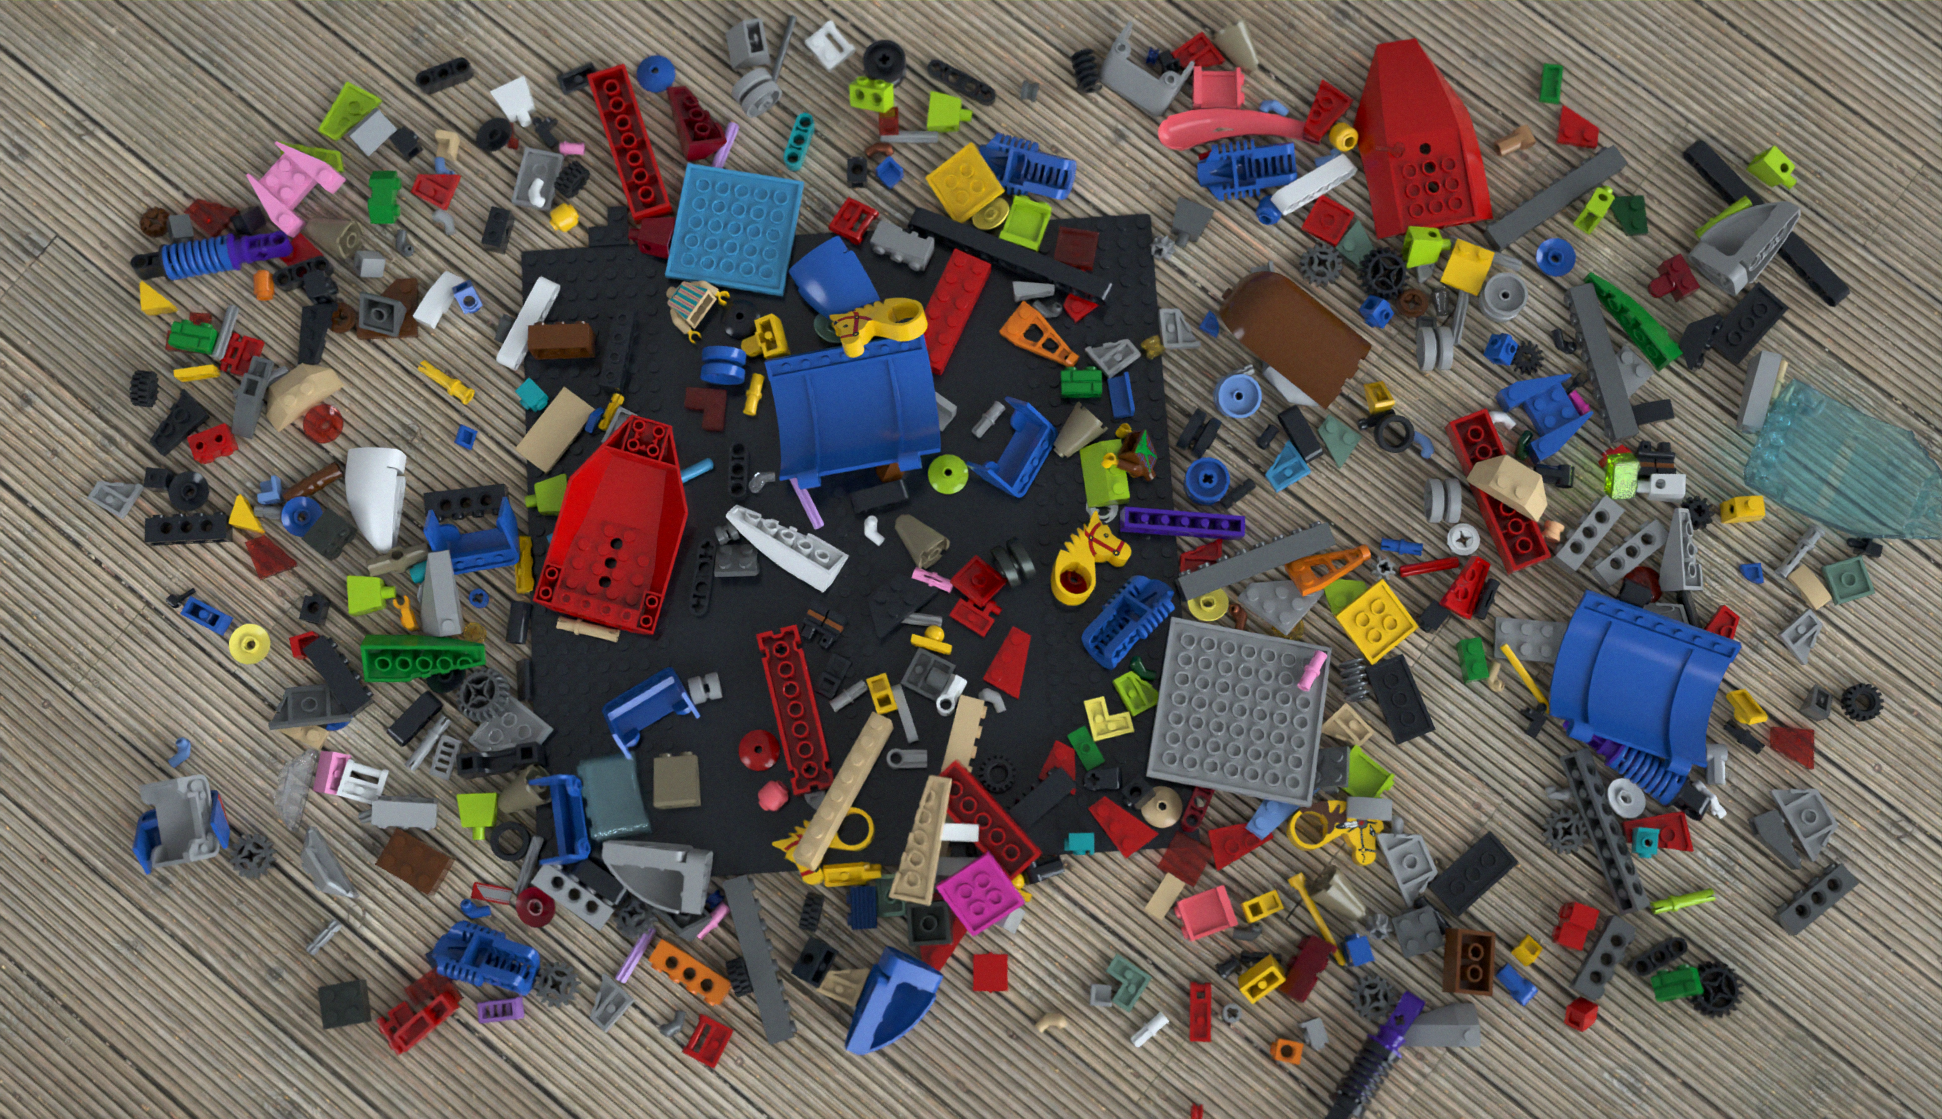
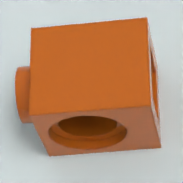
[1270,1038,1303,1065]

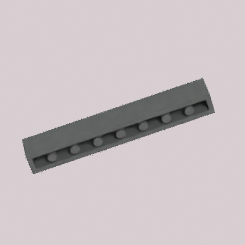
[1483,144,1628,252]
[1564,283,1639,443]
[1174,520,1336,602]
[722,875,797,1045]

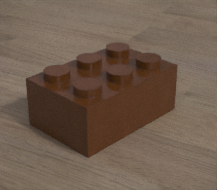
[528,321,595,360]
[375,828,456,896]
[1442,928,1496,997]

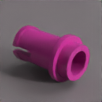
[1568,390,1591,416]

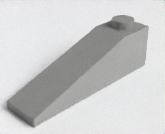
[1397,1003,1481,1047]

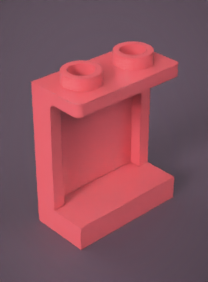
[1192,66,1245,110]
[1173,885,1239,942]

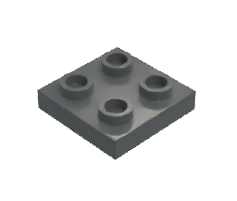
[900,647,956,702]

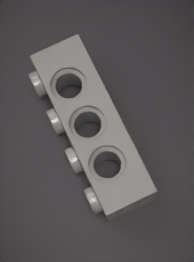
[1551,495,1625,575]
[1590,518,1669,590]
[531,864,617,931]

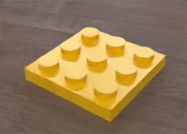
[925,142,1005,223]
[1334,579,1419,665]

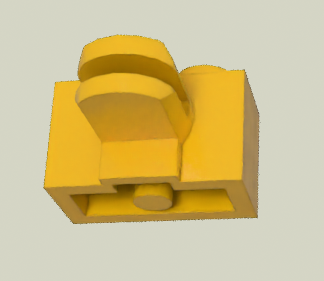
[741,313,791,359]

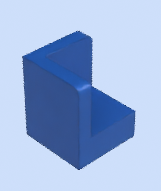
[875,155,904,190]

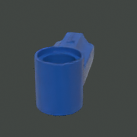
[1494,963,1538,1007]

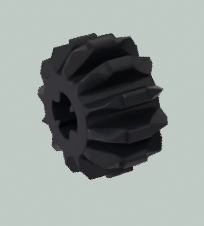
[1680,495,1715,530]

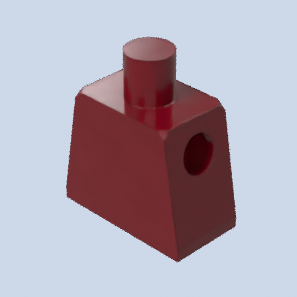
[628,217,676,259]

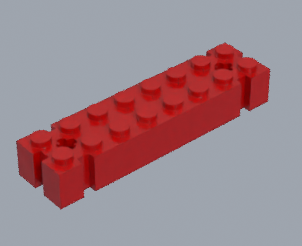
[756,625,835,797]

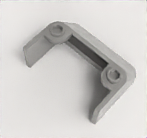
[1099,21,1195,117]

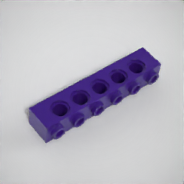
[1120,507,1245,541]

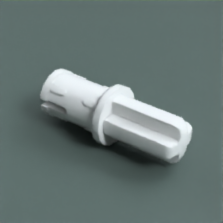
[1130,1011,1169,1048]

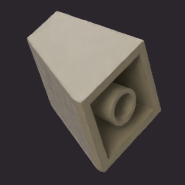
[654,752,701,810]

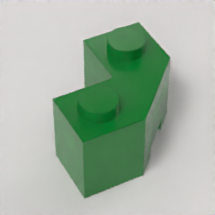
[368,171,402,224]

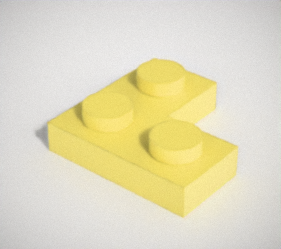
[1084,696,1134,742]

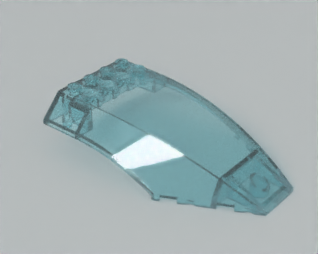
[1743,378,1942,540]

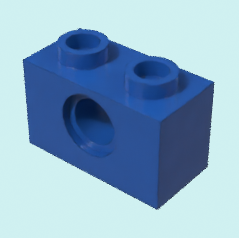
[180,596,233,636]
[1340,933,1375,967]

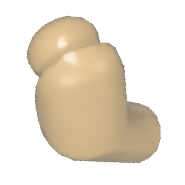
[1486,661,1504,692]
[1034,1013,1067,1033]

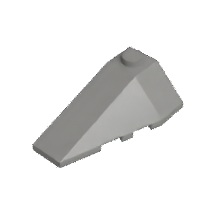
[1659,508,1703,592]
[420,550,465,637]

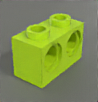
[849,76,894,113]

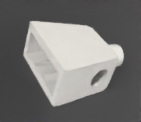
[490,76,536,127]
[1636,474,1686,503]

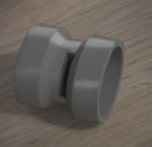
[713,521,740,546]

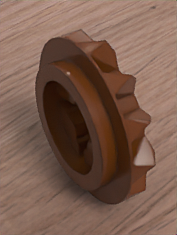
[139,206,170,238]
[1396,288,1428,319]
[328,302,357,334]

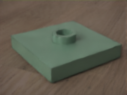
[1820,555,1875,606]

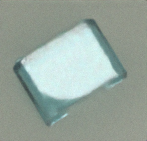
[577,751,651,844]

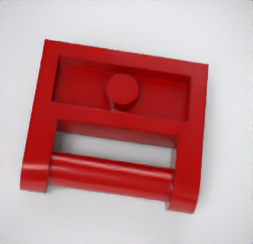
[828,197,879,245]
[681,1013,734,1069]

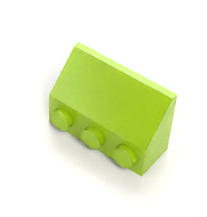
[1079,439,1130,508]

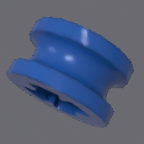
[469,589,489,608]

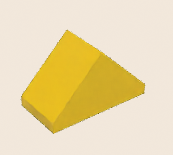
[139,280,179,316]
[1364,381,1395,415]
[229,494,265,534]

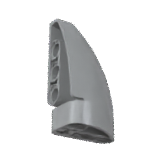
[1687,201,1801,296]
[602,840,713,915]

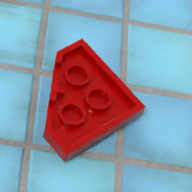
[920,893,968,971]

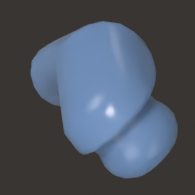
[1258,100,1289,117]
[1315,148,1342,168]
[435,157,455,174]
[1414,431,1435,459]
[168,737,191,768]

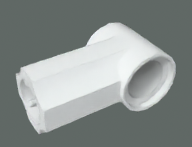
[936,674,967,716]

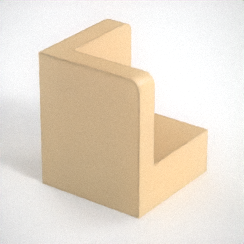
[435,129,460,161]

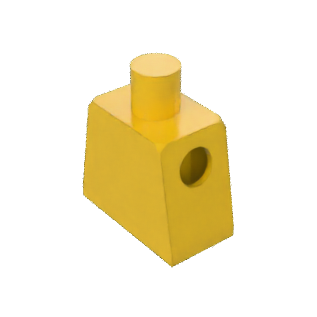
[1719,495,1765,524]

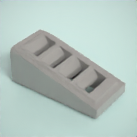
[1012,281,1054,302]
[429,734,464,781]

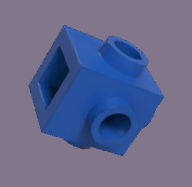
[1358,295,1395,329]
[1483,333,1518,366]

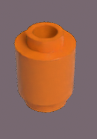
[253,270,275,301]

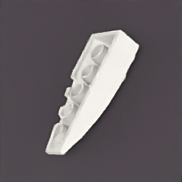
[726,505,849,592]

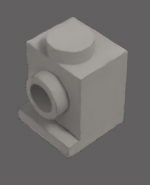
[1298,1017,1329,1051]

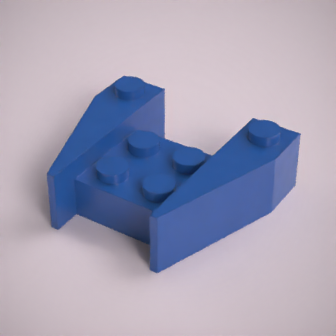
[1495,373,1594,465]

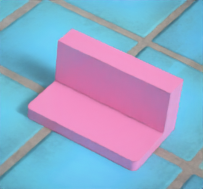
[313,751,351,796]

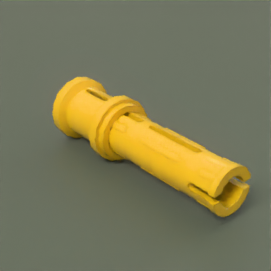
[418,360,475,405]

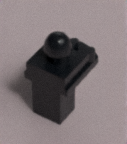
[1158,50,1181,75]
[532,117,558,150]
[1846,534,1883,559]
[1520,703,1548,739]

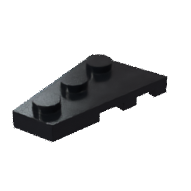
[298,303,339,365]
[149,388,210,457]

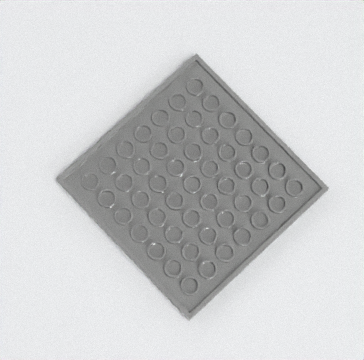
[1146,617,1332,808]

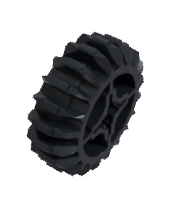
[1356,247,1410,301]
[1688,961,1744,1018]

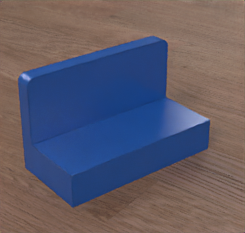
[1107,372,1135,419]

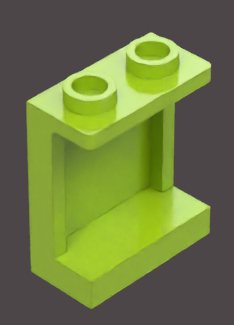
[999,195,1052,253]
[1341,744,1395,799]

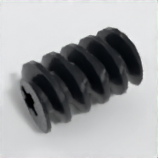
[1070,49,1102,94]

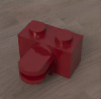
[1648,253,1700,303]

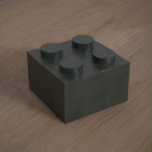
[302,508,357,561]
[906,900,954,946]
[318,979,372,1030]

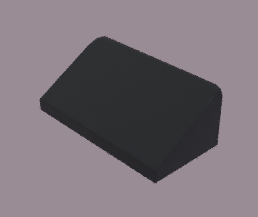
[556,61,596,96]
[1676,591,1703,629]
[516,658,533,702]

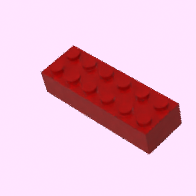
[924,249,991,376]
[938,758,1042,881]

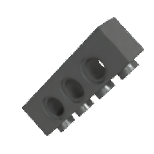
[1773,863,1859,936]
[1569,915,1637,1001]

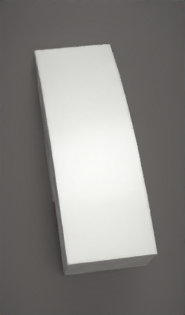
[413,271,464,329]

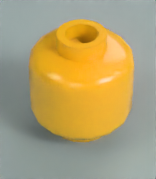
[1329,122,1358,152]
[549,203,580,233]

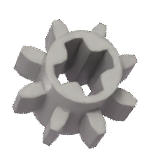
[1150,235,1176,260]
[1370,556,1396,582]
[1365,913,1392,940]

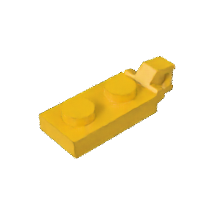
[515,536,534,594]
[823,862,882,887]

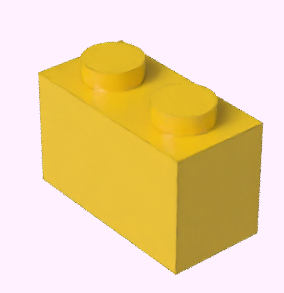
[1237,954,1286,1004]

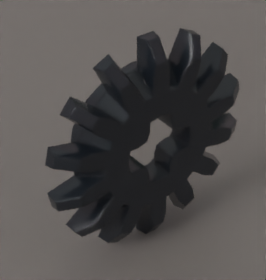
[1510,340,1544,375]

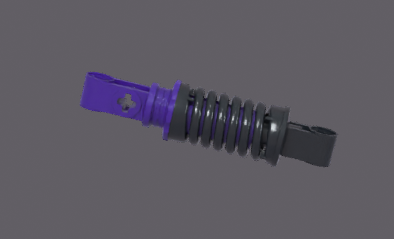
[1324,990,1426,1119]

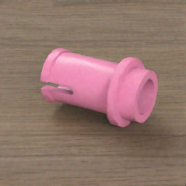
[560,141,585,156]

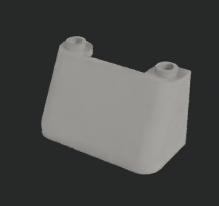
[139,774,219,868]

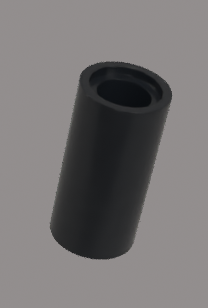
[505,601,532,645]

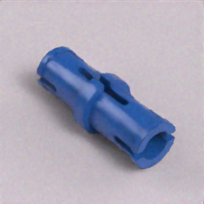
[1380,537,1423,556]

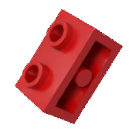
[187,423,239,464]

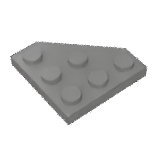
[1238,580,1324,636]
[468,694,553,753]

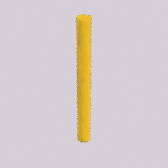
[1500,643,1549,714]

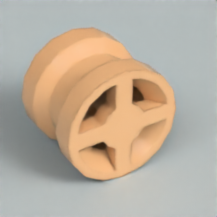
[1541,520,1565,543]

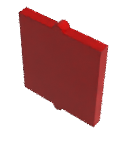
[279,233,324,277]
[973,952,1008,993]

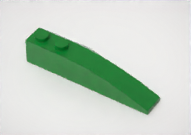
[1583,272,1683,372]
[360,634,486,682]

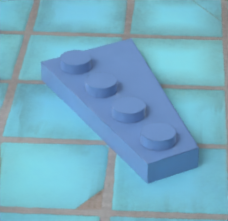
[1245,788,1321,840]

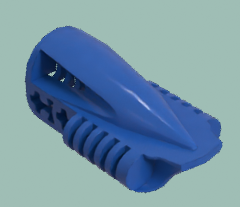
[979,132,1076,200]
[1197,139,1298,202]
[1082,575,1175,670]
[432,920,540,996]

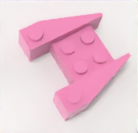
[246,141,346,238]

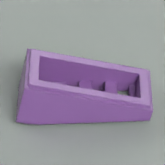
[477,997,524,1024]

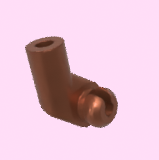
[864,142,894,158]
[1229,603,1248,631]

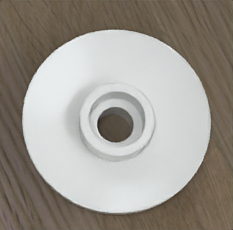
[1607,778,1645,818]

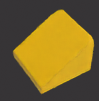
[1511,934,1543,967]

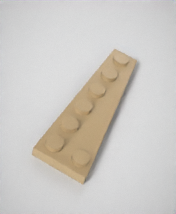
[889,775,952,905]

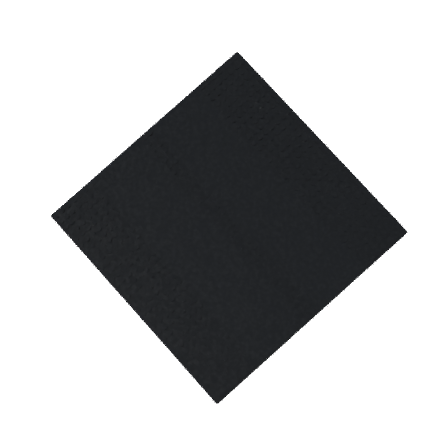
[521,214,1200,886]

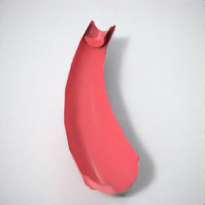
[1158,108,1322,151]

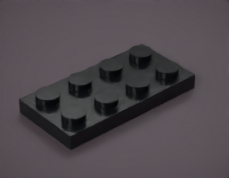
[1713,282,1789,366]
[1364,654,1436,745]
[1428,831,1519,918]

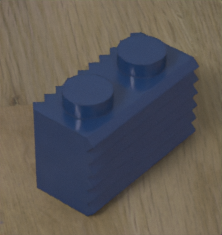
[846,886,878,930]

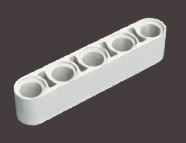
[1271,154,1357,215]
[496,277,560,370]

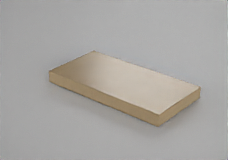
[514,387,595,474]

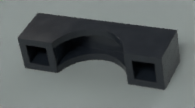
[456,741,546,780]

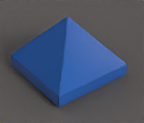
[454,424,478,450]

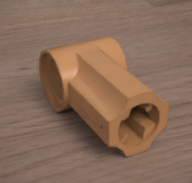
[1493,124,1537,158]

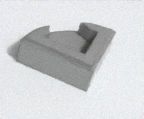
[1415,263,1435,284]
[804,790,826,810]

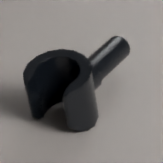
[1565,373,1588,395]
[166,588,196,608]

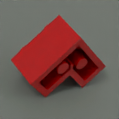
[1552,902,1600,951]

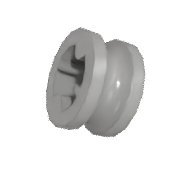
[1222,1004,1242,1023]

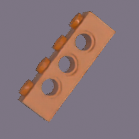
[648,939,732,1007]

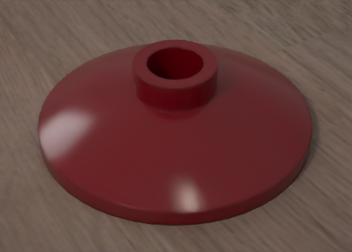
[516,886,556,928]

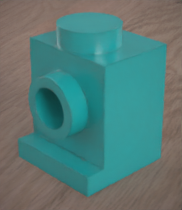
[1631,827,1660,859]
[1064,833,1094,855]

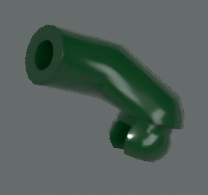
[1514,430,1533,461]
[1130,656,1156,681]

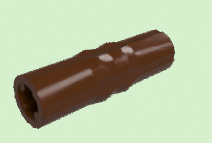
[282,461,344,502]

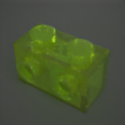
[1604,452,1640,500]

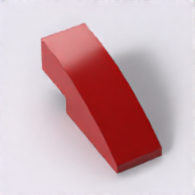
[393,991,460,1052]

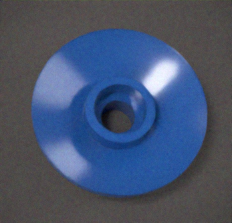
[637,55,676,93]
[1536,238,1576,277]
[281,497,323,537]

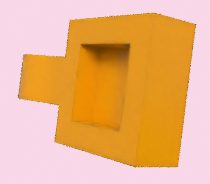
[393,595,420,632]

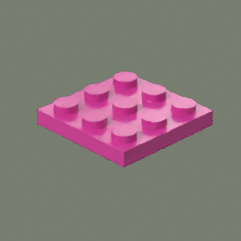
[936,851,1025,937]

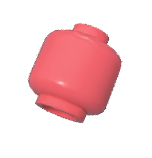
[758,780,789,811]

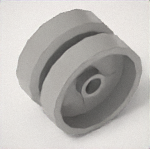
[731,68,782,118]
[1478,273,1528,323]
[1416,326,1453,371]
[1424,478,1461,523]

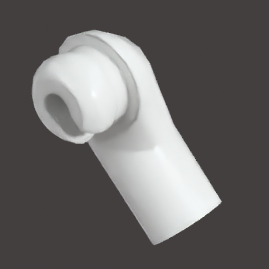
[528,178,545,207]
[1489,411,1516,430]
[864,515,885,546]

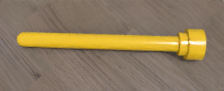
[1287,872,1346,966]

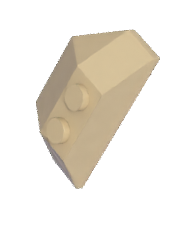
[266,363,344,432]
[1466,455,1547,523]

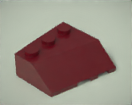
[1276,934,1338,1003]

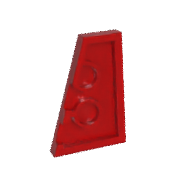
[1439,556,1491,620]
[983,626,1031,699]
[1088,796,1158,859]
[1621,811,1694,852]

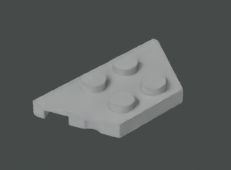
[1769,789,1839,862]
[1375,833,1438,908]

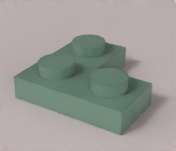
[1105,954,1152,1013]

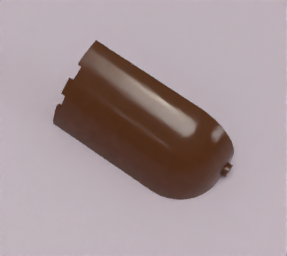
[1219,271,1372,410]

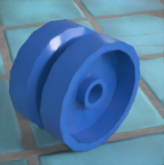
[700,346,746,385]
[1183,457,1230,506]

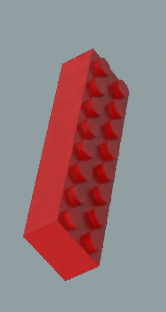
[587,64,674,225]
[1445,408,1551,575]

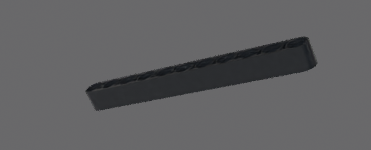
[1682,139,1850,307]
[907,207,1114,306]

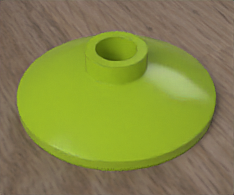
[928,454,968,494]

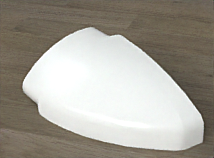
[345,447,406,554]

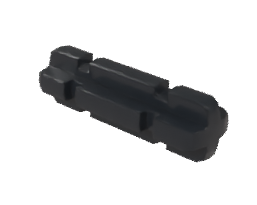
[1357,409,1396,431]
[1220,478,1256,509]
[1240,950,1282,965]

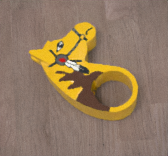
[1286,800,1384,866]

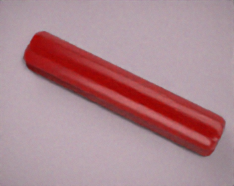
[1399,556,1459,577]

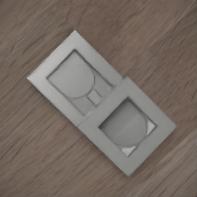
[1346,797,1392,821]

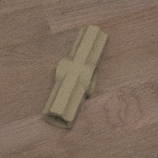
[366,542,430,577]

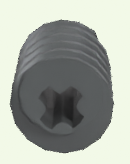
[1339,658,1371,702]

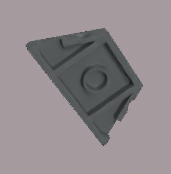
[269,684,352,730]

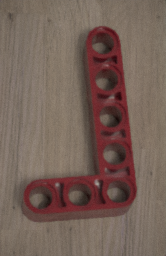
[1180,786,1215,833]

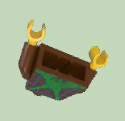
[1101,423,1157,481]

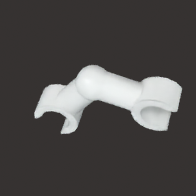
[1692,779,1727,819]

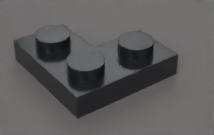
[588,206,629,247]

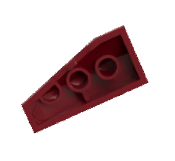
[666,86,727,161]

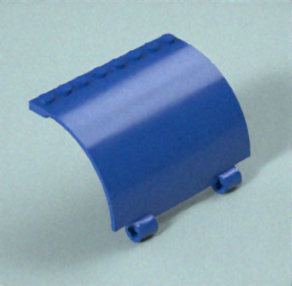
[765,333,941,490]
[1549,589,1742,776]

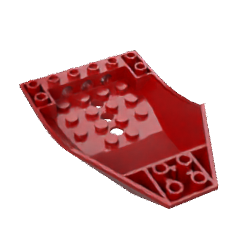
[1352,38,1493,240]
[533,414,688,635]

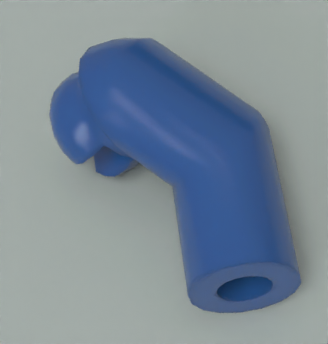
[460,899,491,919]

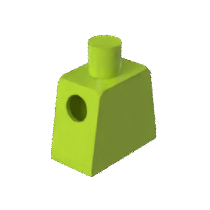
[927,91,972,133]
[1745,145,1797,189]
[1573,185,1615,235]
[1401,226,1451,268]
[525,474,569,516]
[347,575,397,617]
[457,793,500,840]

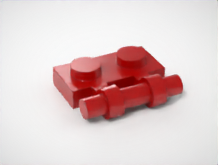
[219,332,265,377]
[949,598,1002,638]
[376,1001,428,1056]

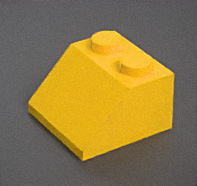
[1440,238,1495,296]

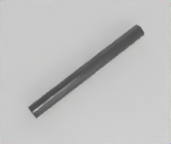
[771,15,797,83]

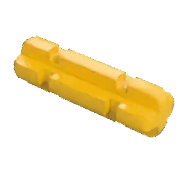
[598,393,624,431]

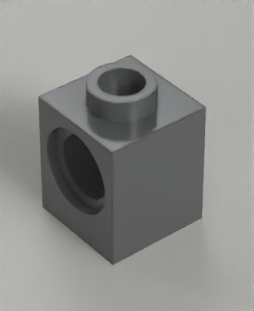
[166,214,194,245]

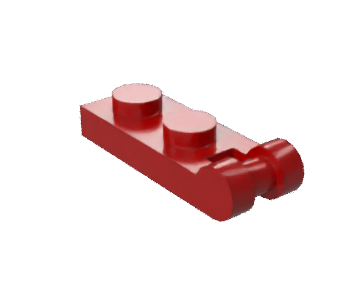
[1189,981,1212,1042]

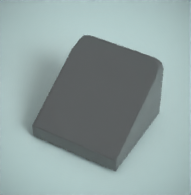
[1415,316,1437,339]

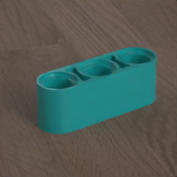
[783,113,815,172]

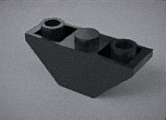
[1679,314,1724,372]

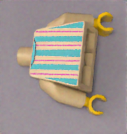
[666,280,730,344]

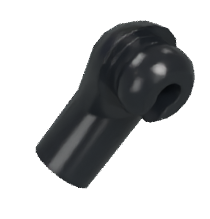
[1551,329,1577,354]

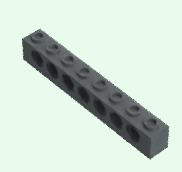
[1559,747,1650,916]

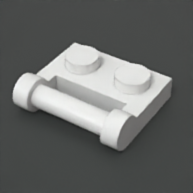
[805,20,856,72]
[337,759,389,805]

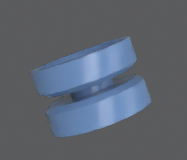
[1213,374,1262,418]

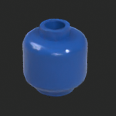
[1256,195,1282,225]

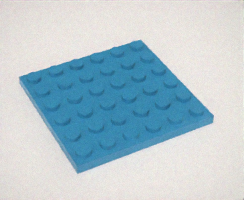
[665,163,804,296]

